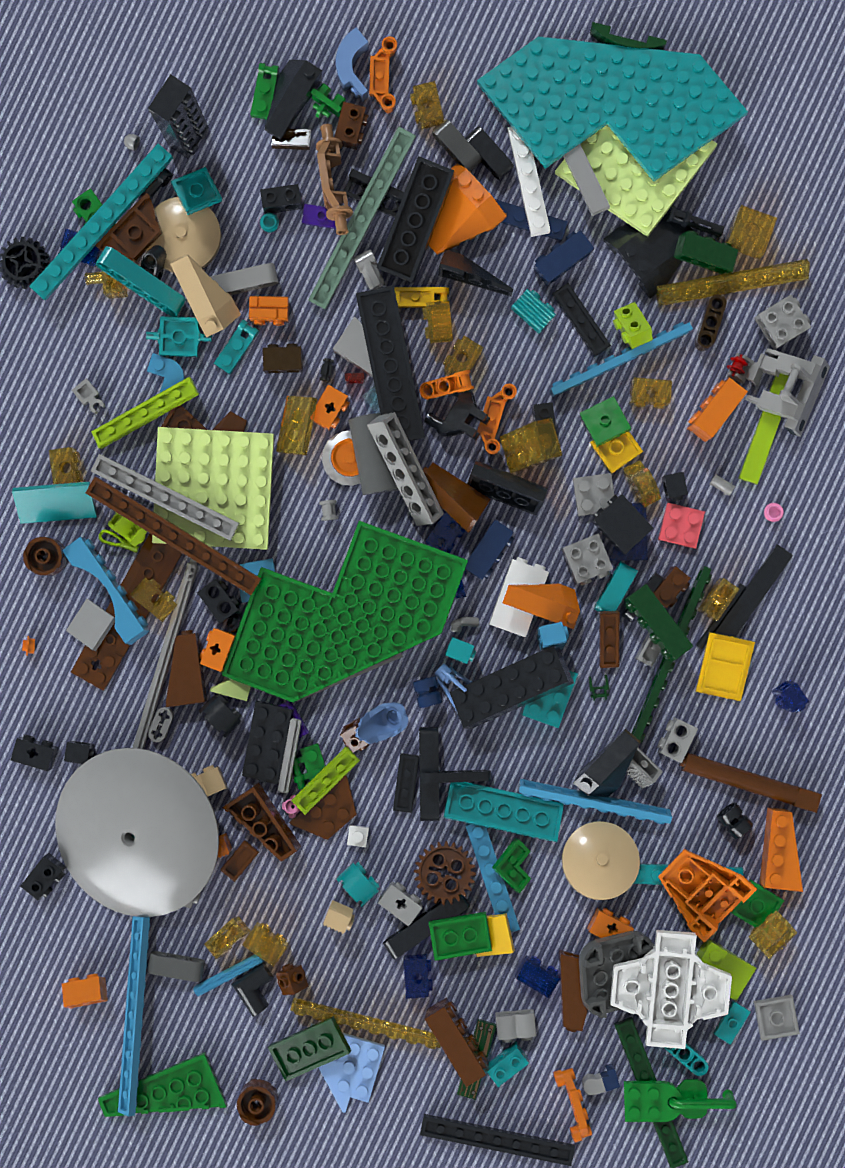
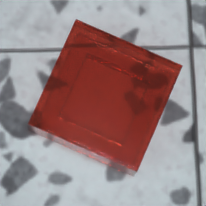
[345,373,365,384]

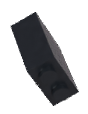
[592,494,653,555]

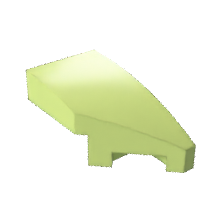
[210,678,251,701]

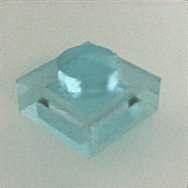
[362,386,379,412]

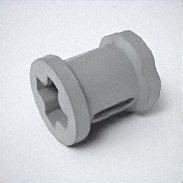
[319,500,338,521]

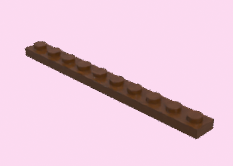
[85,476,262,595]

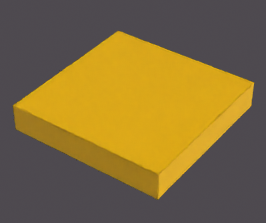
[590,432,643,474]
[476,913,515,957]

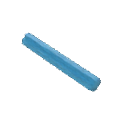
[193,952,264,996]

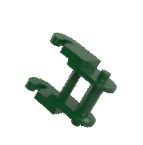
[588,675,609,701]

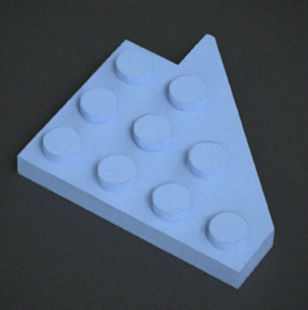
[311,1023,385,1113]

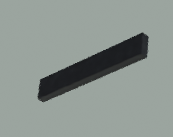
[714,544,793,637]

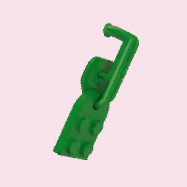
[624,1079,737,1122]

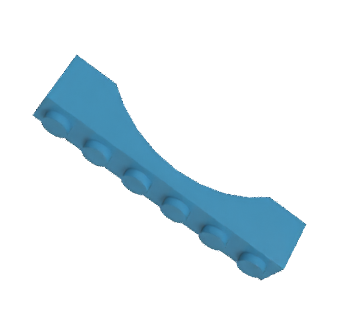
[63,537,150,645]

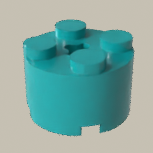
[336,862,380,907]

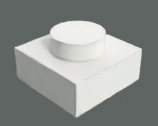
[347,825,369,847]

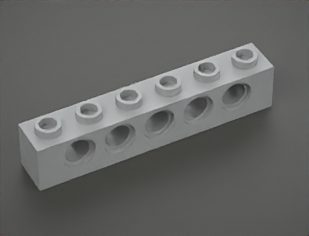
[367,412,444,526]

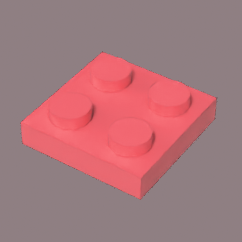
[658,503,705,549]

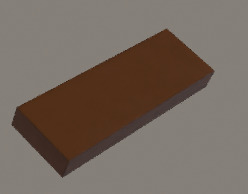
[599,611,620,668]

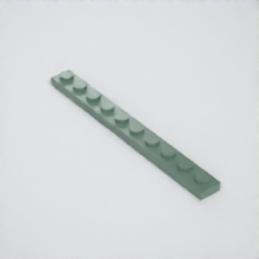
[308,126,416,310]

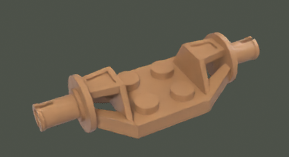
[316,124,353,235]

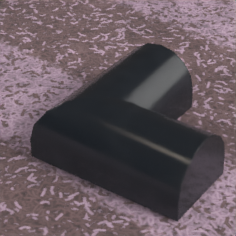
[231,962,274,1017]

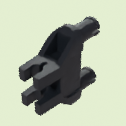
[424,385,490,440]

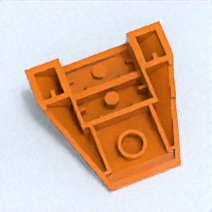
[428,163,507,255]
[658,849,757,942]

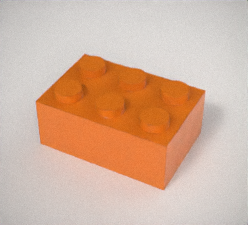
[687,377,748,442]

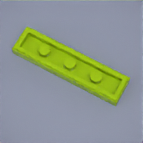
[291,747,360,815]

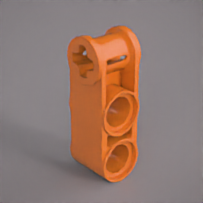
[419,370,475,399]

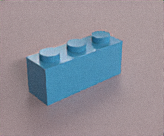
[537,622,569,651]

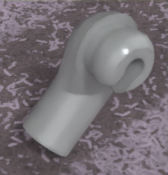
[451,617,479,633]

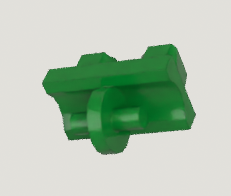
[311,83,346,119]

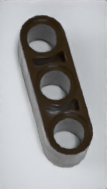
[694,294,727,351]

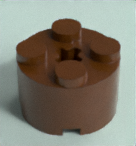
[23,537,67,576]
[236,1079,278,1126]

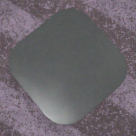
[579,931,655,1018]

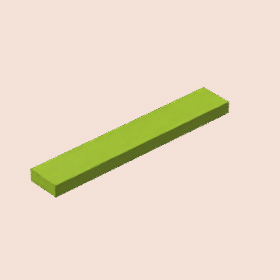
[738,373,789,485]
[91,377,199,449]

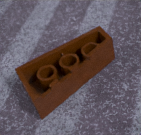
[222,782,301,862]

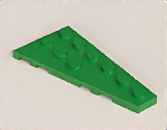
[98,1052,227,1117]

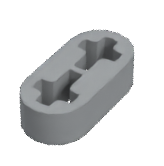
[148,707,174,742]

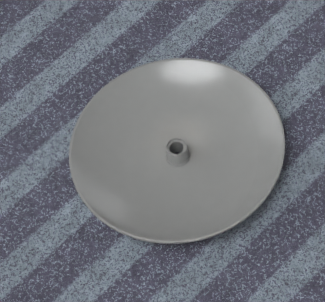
[55,748,219,917]

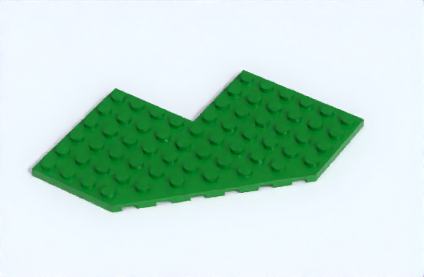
[222,521,469,702]

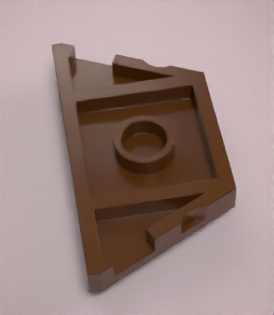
[95,192,162,261]
[289,775,357,840]

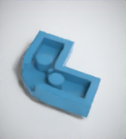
[147,353,185,393]

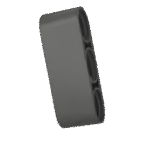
[432,119,483,172]
[147,951,205,982]

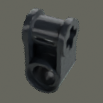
[140,245,167,280]

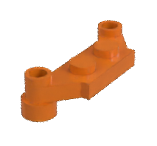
[369,36,397,113]
[477,383,517,455]
[553,1068,592,1143]

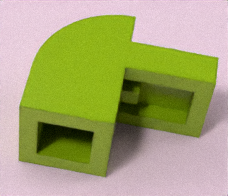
[107,512,147,547]

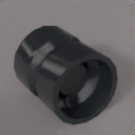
[716,802,753,839]

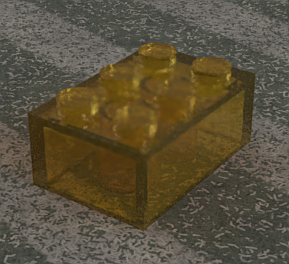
[500,418,563,473]

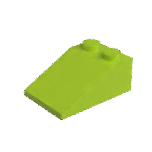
[697,938,757,1001]

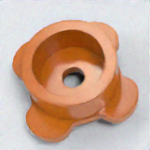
[22,636,35,656]

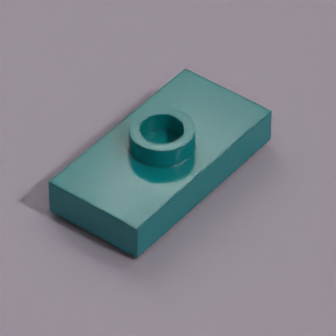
[713,1000,751,1045]

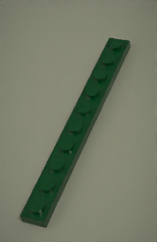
[631,566,712,744]

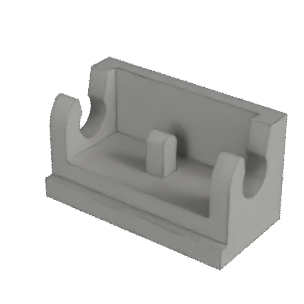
[635,632,661,667]

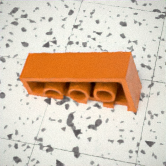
[759,807,803,892]

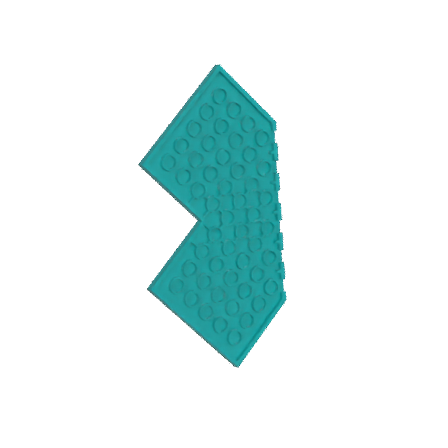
[477,36,748,182]

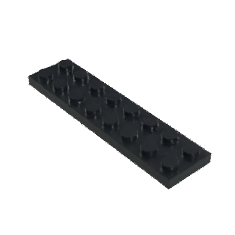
[356,285,425,441]

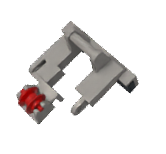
[727,349,830,437]

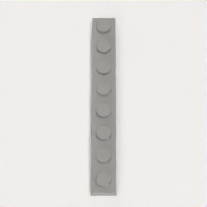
[91,454,240,541]

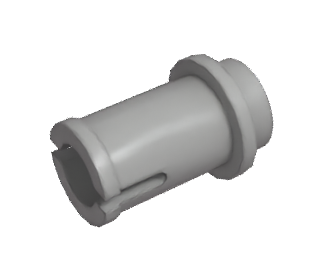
[709,474,735,496]

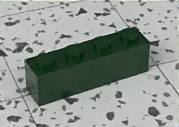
[624,584,694,661]

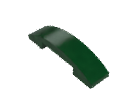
[590,22,667,50]

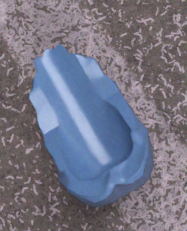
[355,702,409,745]

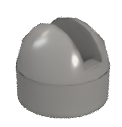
[124,134,140,151]

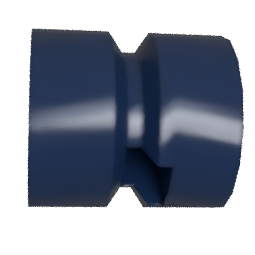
[412,676,443,708]

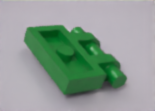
[293,743,326,790]

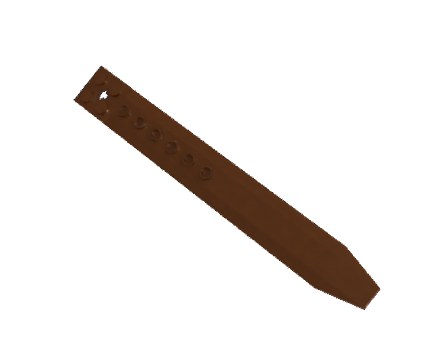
[71,411,247,691]

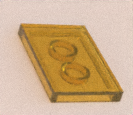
[276,396,317,456]

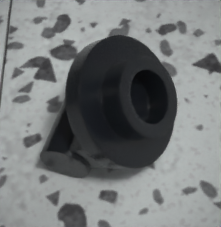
[227,614,242,634]

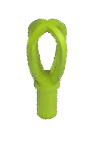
[98,530,139,553]

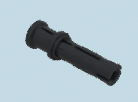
[666,205,724,238]

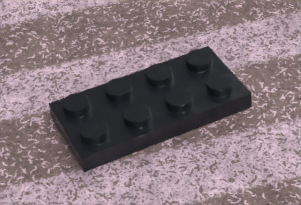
[242,701,294,785]

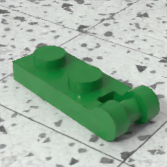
[250,63,279,120]

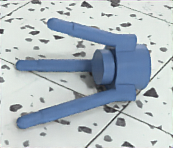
[435,664,472,711]

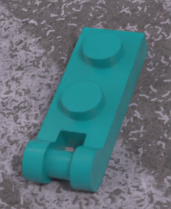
[214,319,260,375]

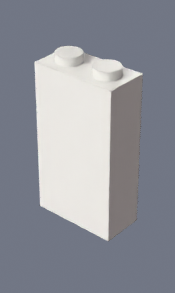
[489,557,549,637]

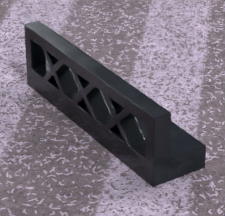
[344,169,404,218]

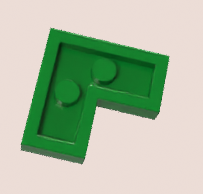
[492,838,531,893]

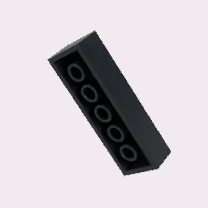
[148,74,209,159]
[376,156,456,283]
[450,645,574,729]

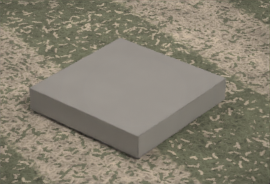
[66,599,115,651]
[754,994,800,1041]

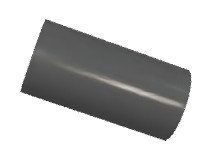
[348,413,399,495]

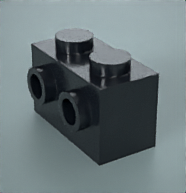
[20,853,66,900]

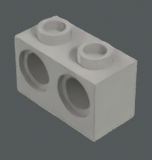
[657,717,698,763]

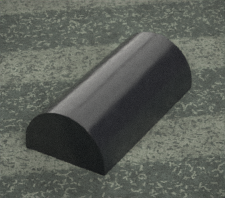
[467,460,548,515]

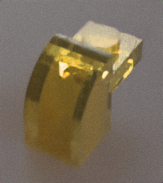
[623,460,661,507]

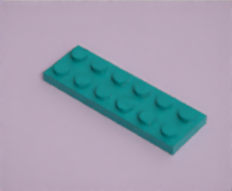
[443,782,564,842]

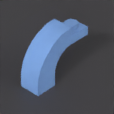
[336,27,369,102]

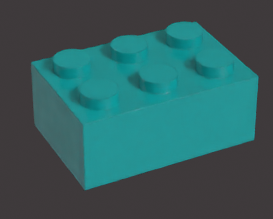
[520,670,578,728]

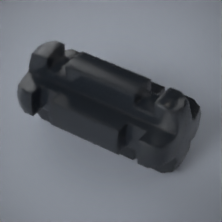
[319,358,334,382]

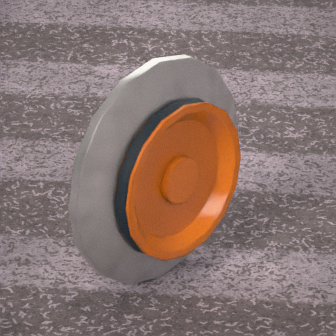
[322,431,360,486]

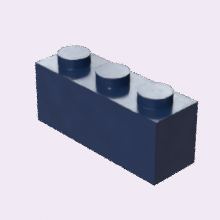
[533,230,595,286]
[465,520,514,581]

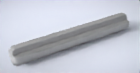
[278,718,302,793]

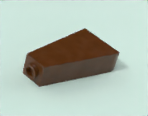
[423,462,491,533]
[166,630,207,707]
[559,950,588,1032]

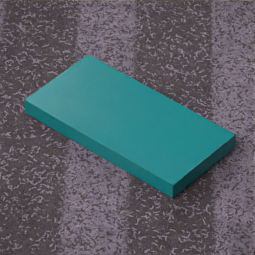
[12,482,97,524]

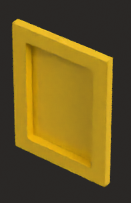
[695,632,755,701]

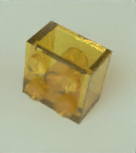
[725,205,777,259]

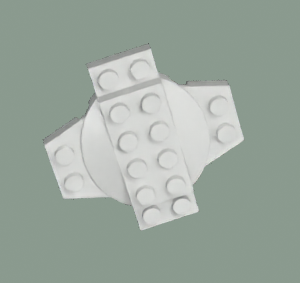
[610,930,732,1049]

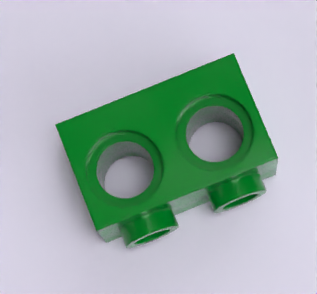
[72,188,116,228]

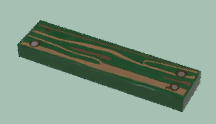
[457,1019,496,1100]

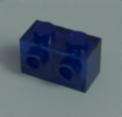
[425,512,466,553]
[771,680,809,713]

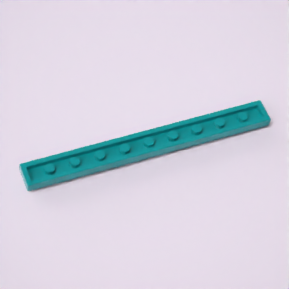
[29,143,173,301]

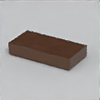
[220,840,260,882]

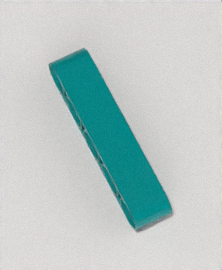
[96,246,186,317]

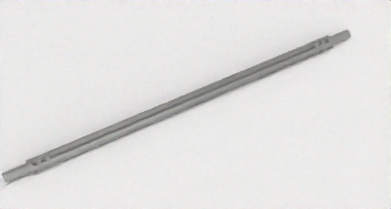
[132,559,198,749]

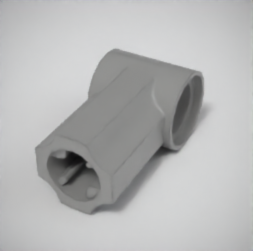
[353,249,385,290]

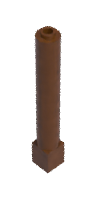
[679,753,822,813]

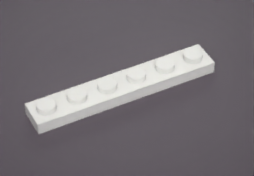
[507,127,550,237]

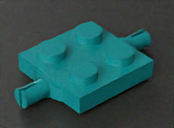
[146,316,212,357]

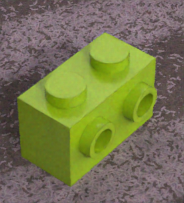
[613,302,653,349]

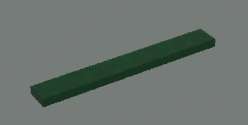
[614,1016,689,1168]

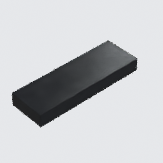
[393,753,419,813]

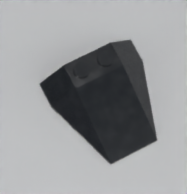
[603,211,694,299]

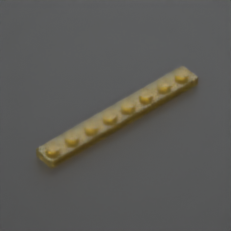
[657,259,810,306]
[290,998,441,1049]

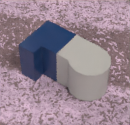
[582,1064,620,1095]

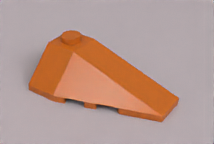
[502,583,580,629]

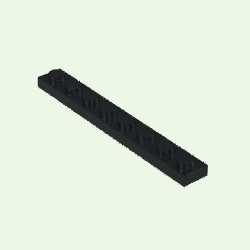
[420,1114,575,1166]

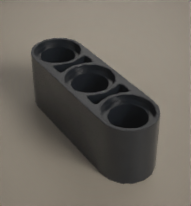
[465,126,514,181]

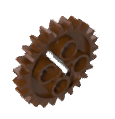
[414,841,477,905]

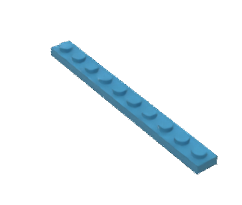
[118,916,150,1117]

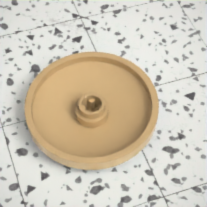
[147,197,221,273]
[562,821,640,900]

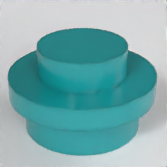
[260,213,279,233]

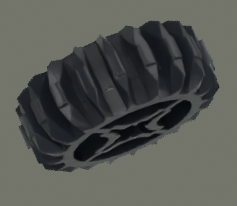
[0,236,50,289]

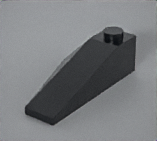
[264,60,322,140]
[438,249,513,297]
[573,729,641,797]

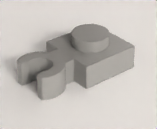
[72,378,106,414]

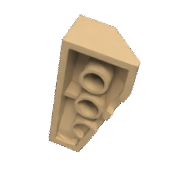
[170,254,241,337]

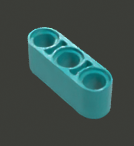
[594,561,638,612]
[664,1042,709,1076]

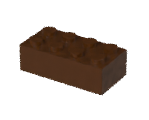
[425,997,488,1087]

